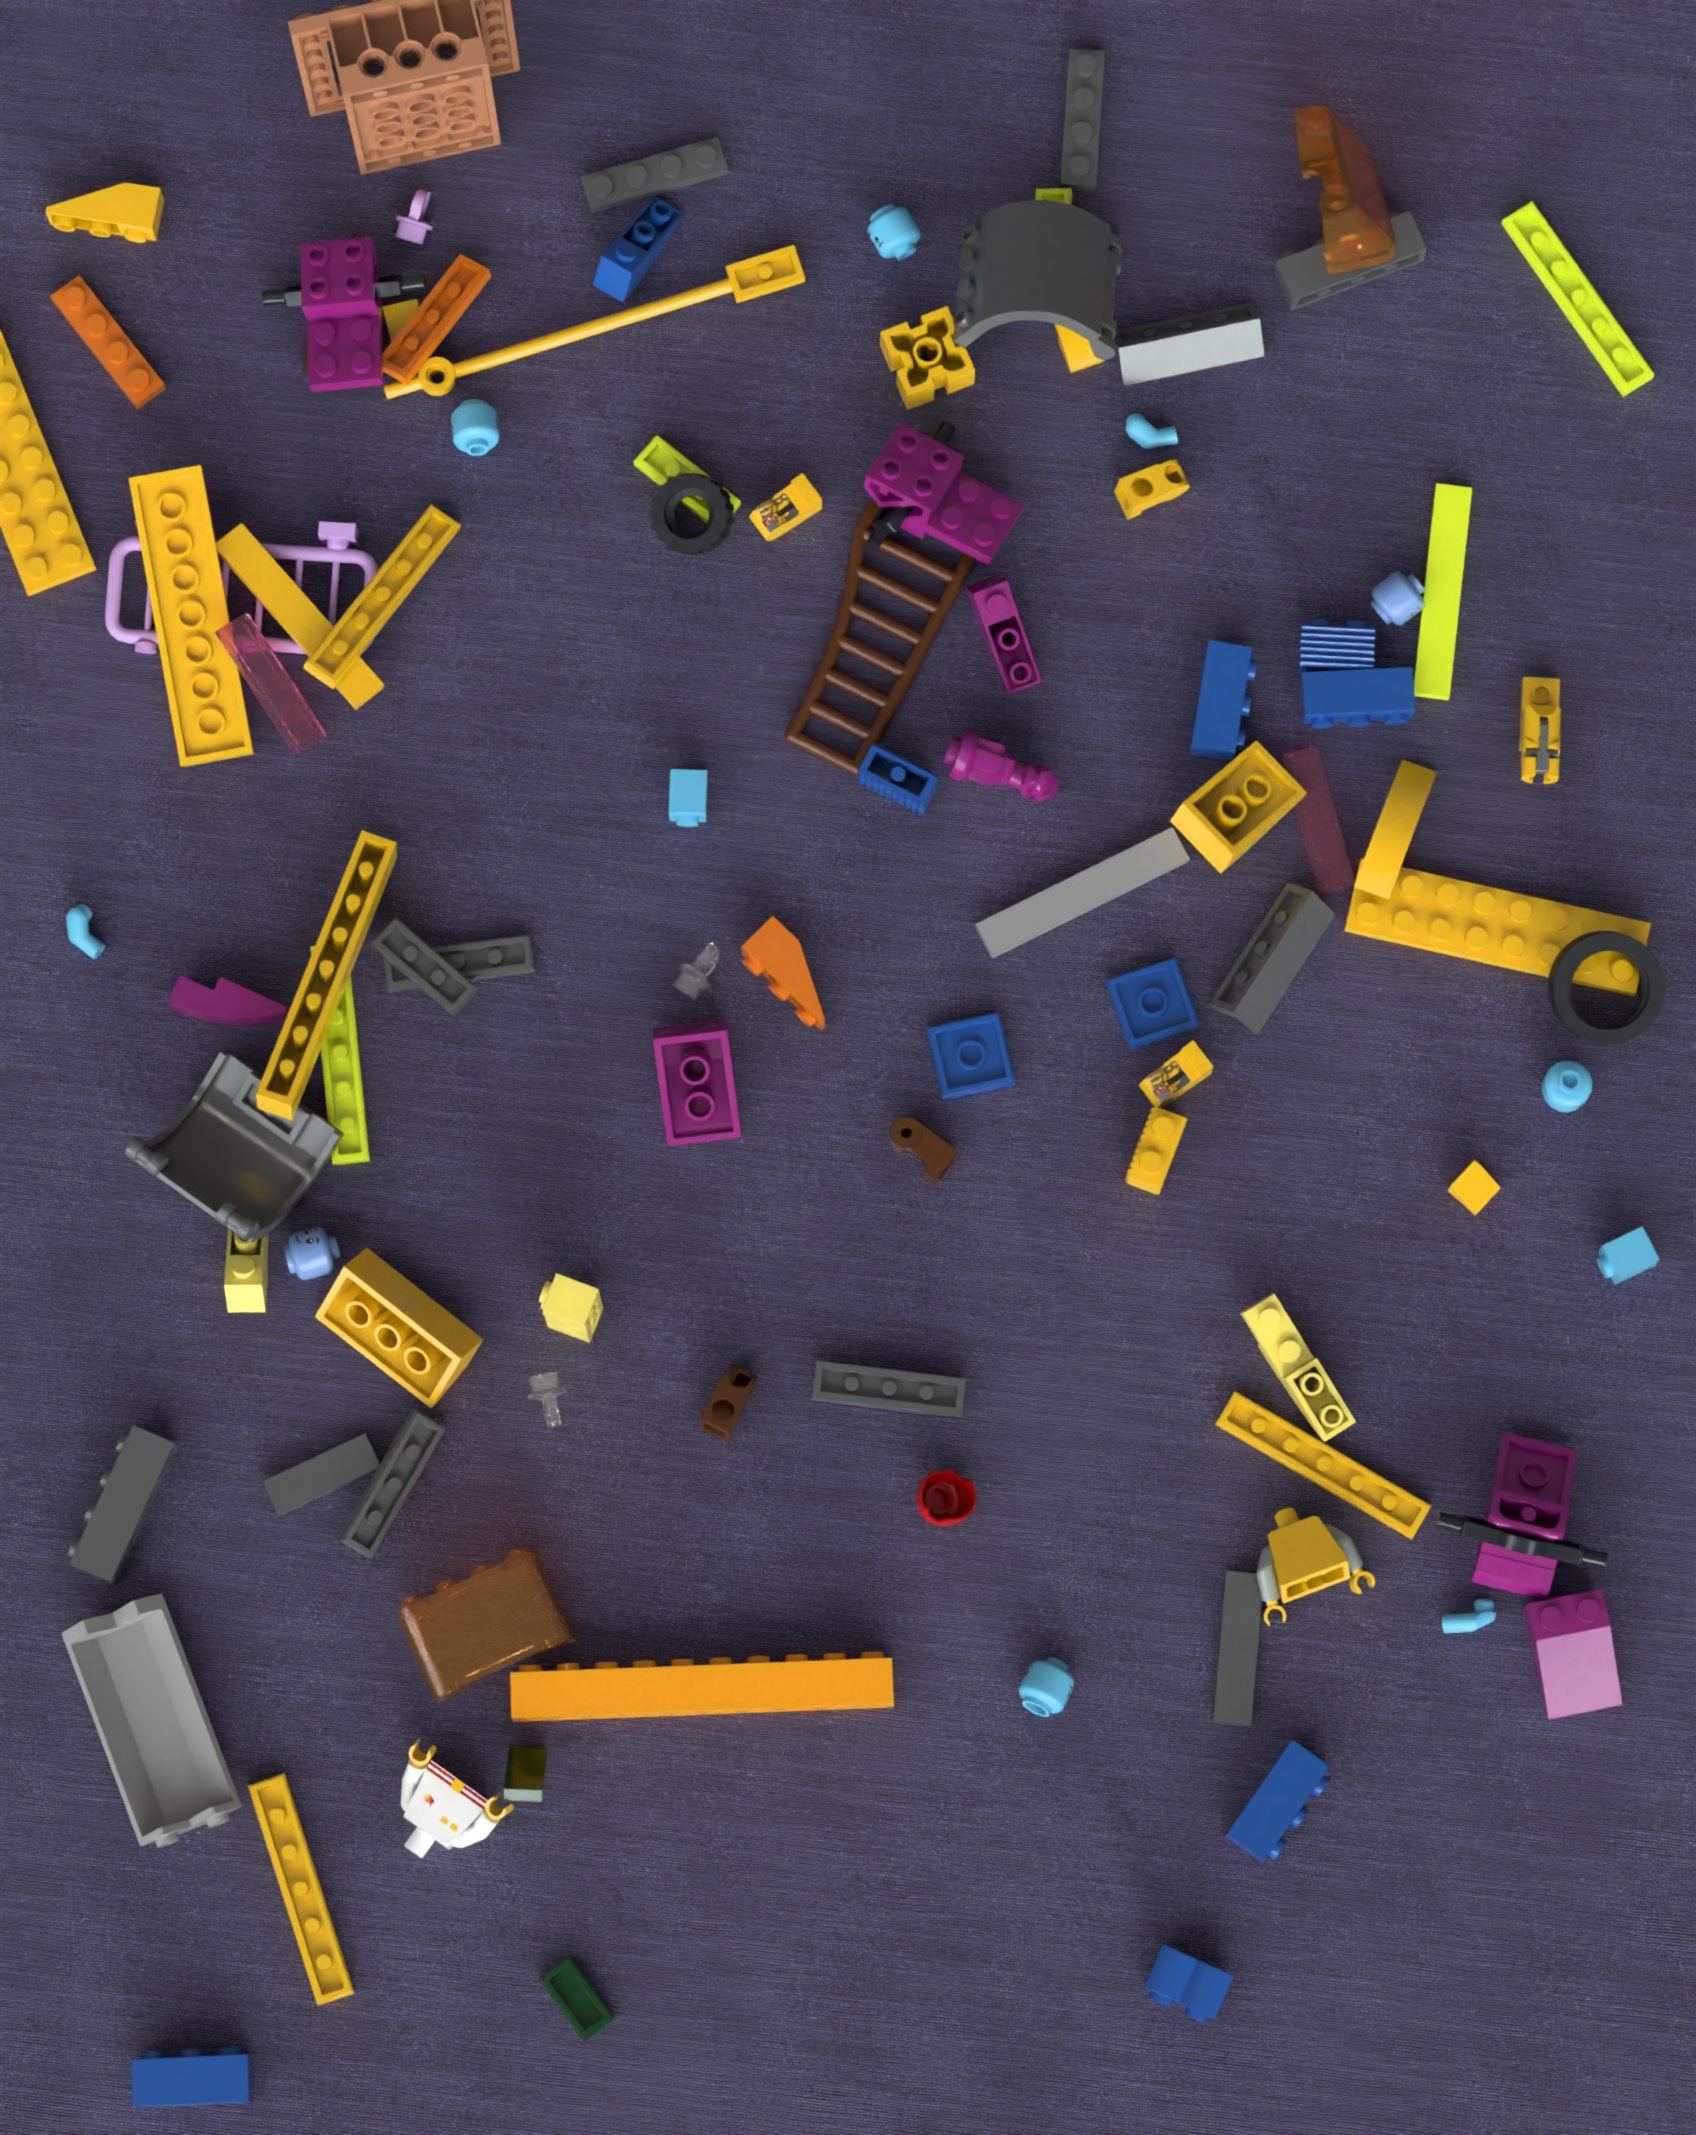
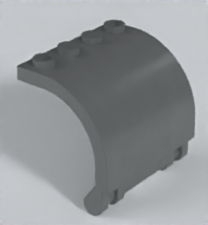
[953,200,1123,360]
[125,1049,344,1243]

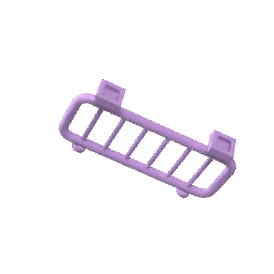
[105,521,379,654]

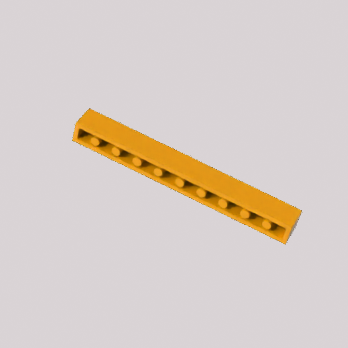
[510,1652,894,1722]

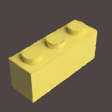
[539,1273,604,1343]

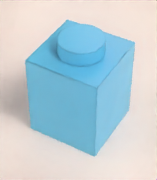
[669,769,708,827]
[1597,1226,1660,1285]

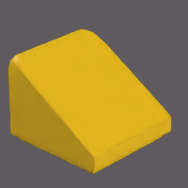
[1448,1160,1501,1216]

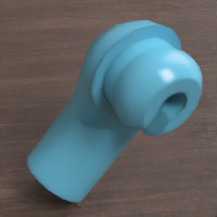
[1126,413,1178,449]
[66,904,105,959]
[1442,1599,1497,1633]

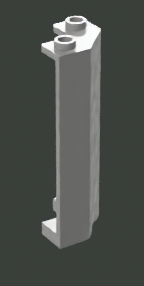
[61,1594,242,1848]

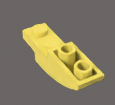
[1240,1293,1356,1442]

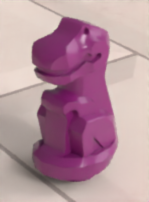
[943,728,1060,802]

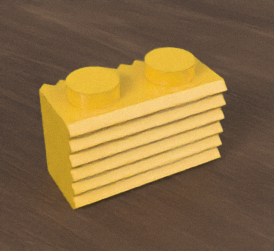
[1125,1107,1187,1195]

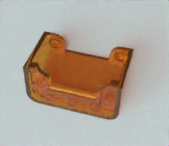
[1294,105,1396,275]

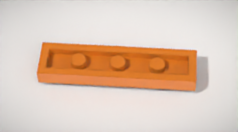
[383,254,492,385]
[50,275,166,410]

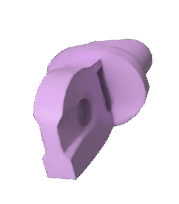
[395,189,433,245]

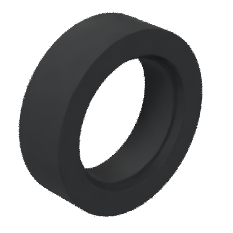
[1548,931,1665,1045]

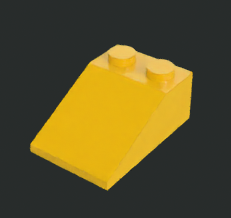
[1170,740,1307,874]

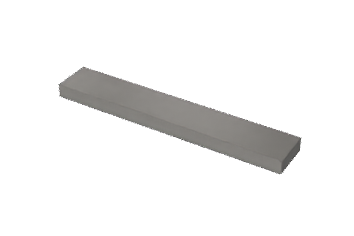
[975,827,1190,959]

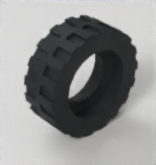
[650,473,734,555]

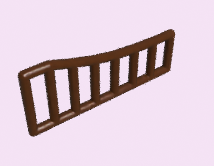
[784,497,977,776]

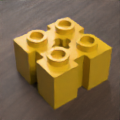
[880,306,975,410]

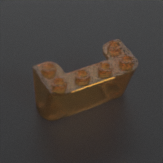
[396,1547,575,1704]

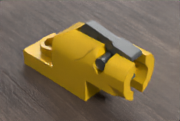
[1519,677,1561,784]

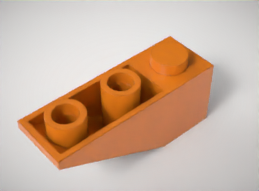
[741,916,825,1031]

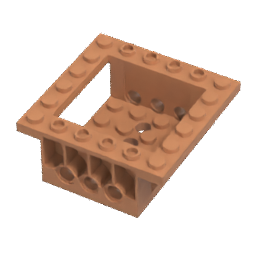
[287,0,521,175]

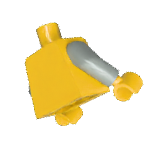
[1256,1508,1375,1626]

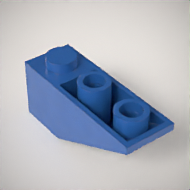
[593,196,684,303]

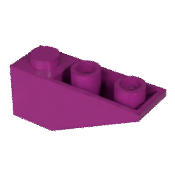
[965,574,1042,695]

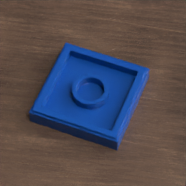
[1105,957,1200,1051]
[926,1012,1015,1101]

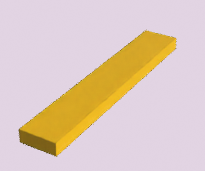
[303,504,461,689]
[216,523,384,710]
[1215,1391,1431,1540]
[248,1773,355,2006]

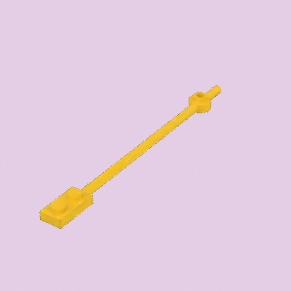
[383,245,805,400]

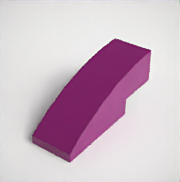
[167,975,289,1026]

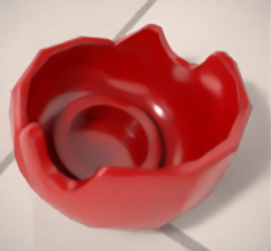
[915,1470,977,1527]

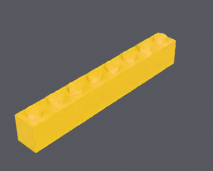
[256,830,397,1121]

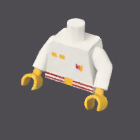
[400,1738,514,1858]

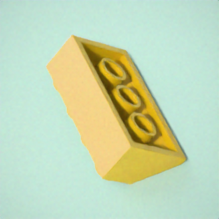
[315,1248,483,1409]

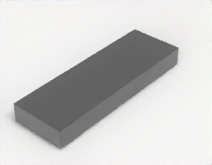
[371,916,479,1018]
[262,1433,380,1517]

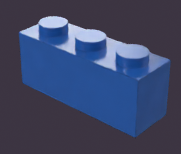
[1189,640,1257,762]
[1299,667,1416,729]
[1225,1740,1331,1864]
[131,2047,252,2108]

